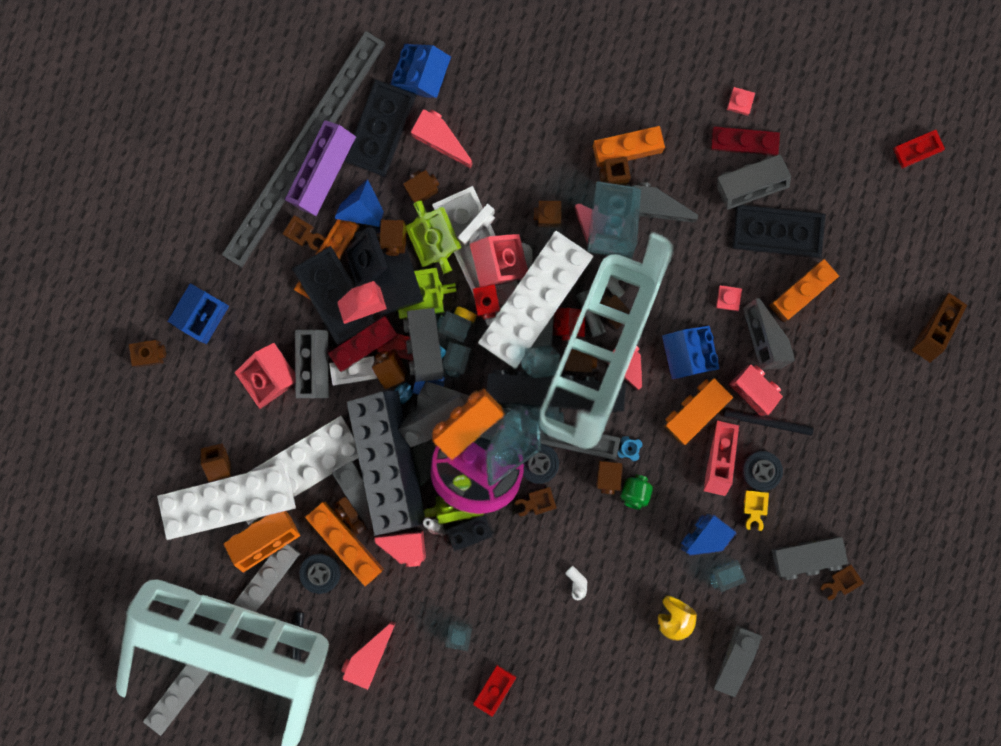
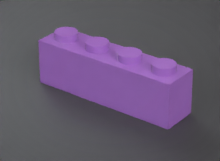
[285,120,356,216]

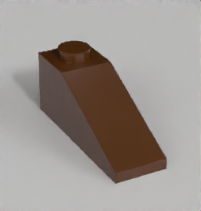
[912,293,967,363]

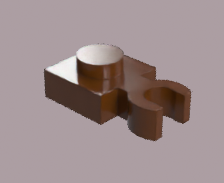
[283,215,325,251]
[515,487,557,516]
[334,496,366,536]
[820,563,864,600]

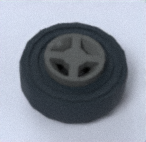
[521,443,559,484]
[742,451,783,491]
[299,553,341,594]

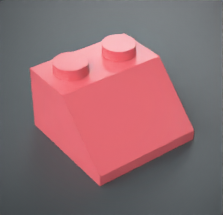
[470,234,528,287]
[234,343,296,409]
[729,364,783,416]
[375,531,426,567]

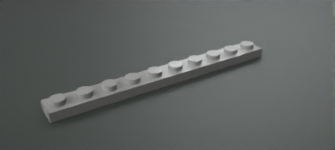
[143,544,301,736]

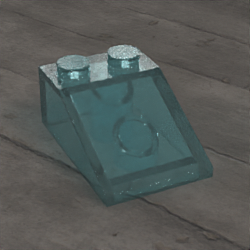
[587,181,641,259]
[486,405,541,486]

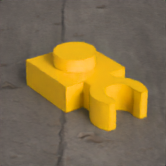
[743,491,769,531]

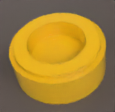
[454,306,477,323]

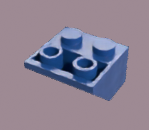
[390,44,451,98]
[167,283,229,344]
[662,326,720,379]
[681,514,736,555]

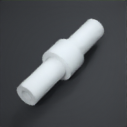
[423,518,447,536]

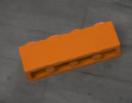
[305,502,384,586]

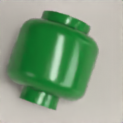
[621,474,653,510]

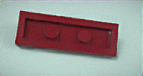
[711,127,780,156]
[328,316,398,373]

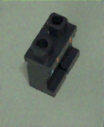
[446,513,494,552]

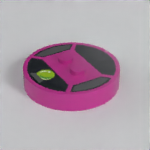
[431,435,524,514]

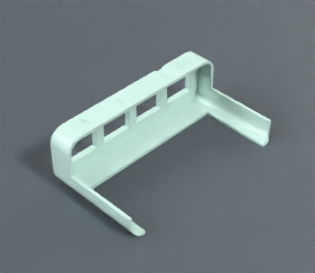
[539,233,672,449]
[116,580,329,746]

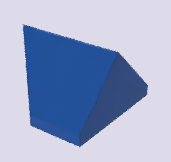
[335,179,384,227]

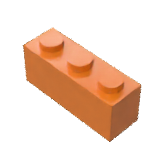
[593,126,665,167]
[769,259,839,322]
[664,378,733,445]
[432,388,504,460]
[224,511,301,572]

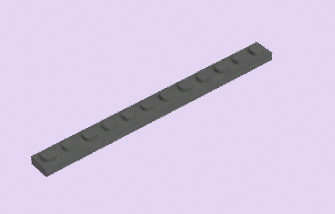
[222,31,385,268]

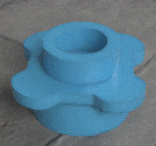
[394,382,413,404]
[617,436,642,461]

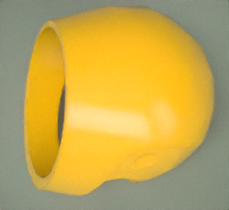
[658,596,697,640]

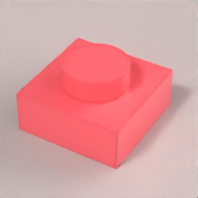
[727,87,755,116]
[716,285,742,311]

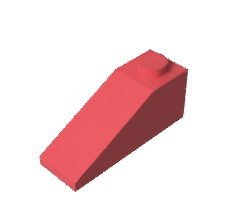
[411,109,472,168]
[704,421,739,496]
[341,621,395,690]

